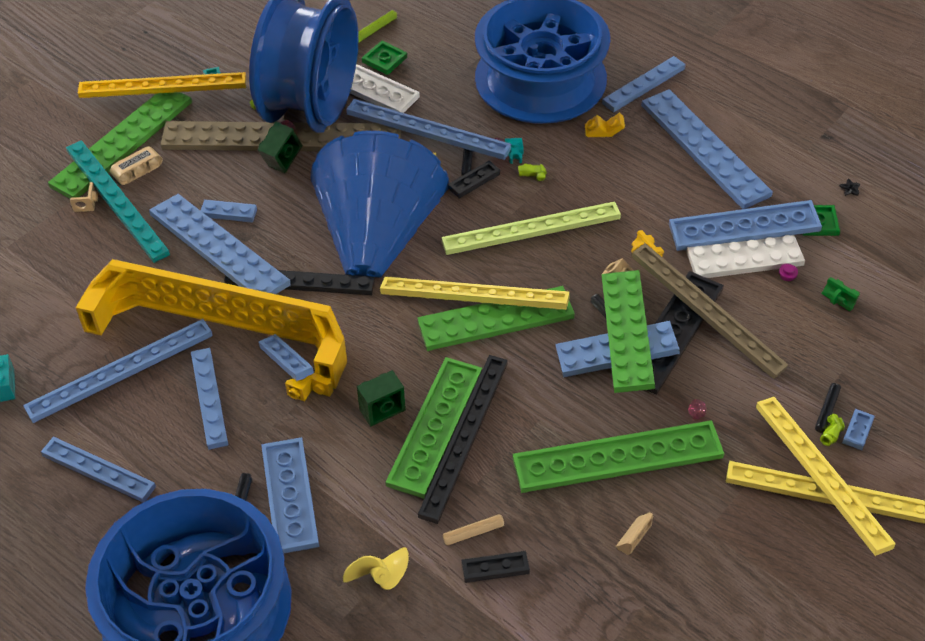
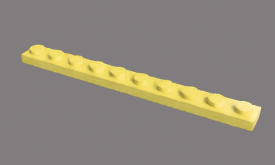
[380,277,570,310]
[756,397,896,556]
[726,461,925,524]

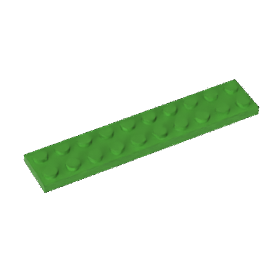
[48,92,192,199]
[513,420,724,493]

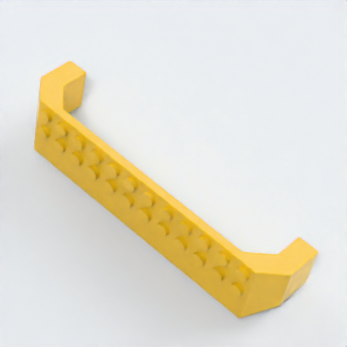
[76,259,347,389]

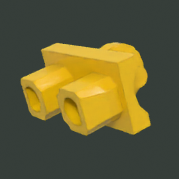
[631,230,664,257]

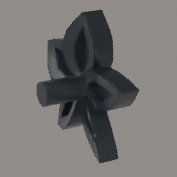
[839,178,860,196]

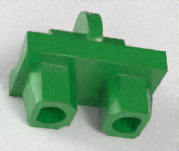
[821,277,860,311]

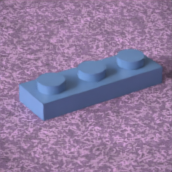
[200,200,257,222]

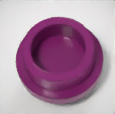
[779,264,798,281]

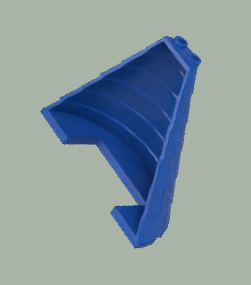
[311,131,450,278]

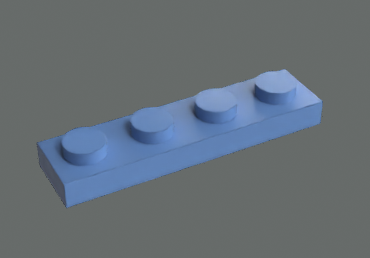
[259,334,314,381]

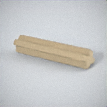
[443,514,504,545]

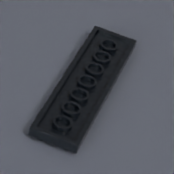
[647,271,724,395]

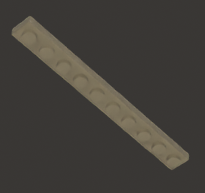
[631,243,788,379]

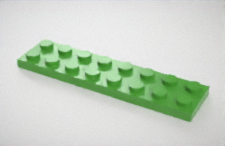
[602,270,655,393]
[417,286,575,351]
[386,357,482,499]

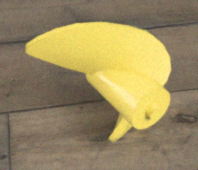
[343,547,409,590]

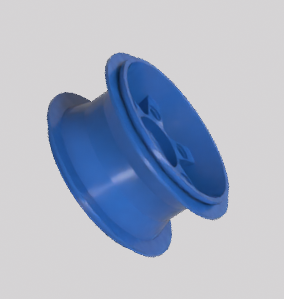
[249,0,359,133]
[475,0,610,123]

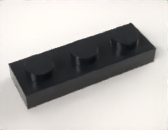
[448,161,500,199]
[461,551,530,583]

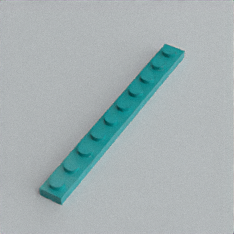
[66,140,170,263]

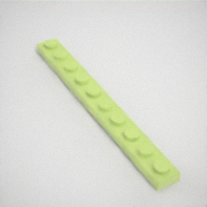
[442,201,621,255]

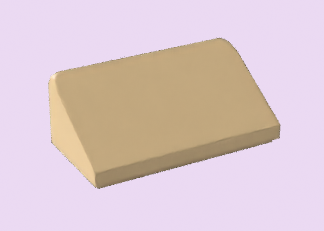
[616,513,653,555]

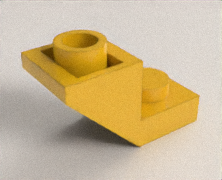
[585,113,625,137]
[285,373,333,402]

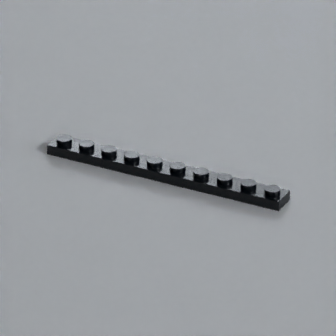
[418,355,508,524]

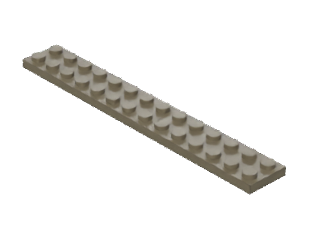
[160,121,402,151]

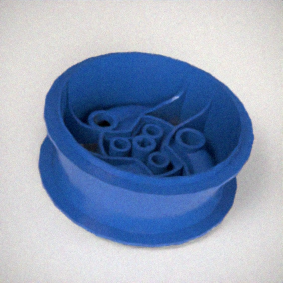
[85,489,292,641]

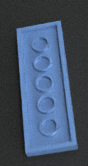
[556,321,679,377]
[261,437,319,553]

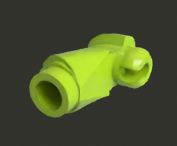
[518,163,547,181]
[820,414,845,446]

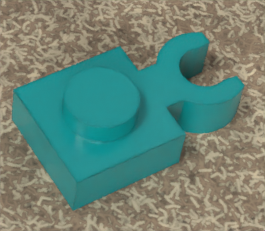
[505,138,524,164]

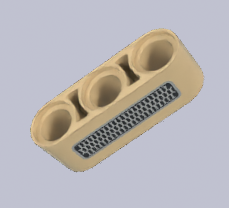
[110,147,162,185]

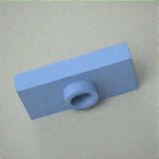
[842,409,875,450]

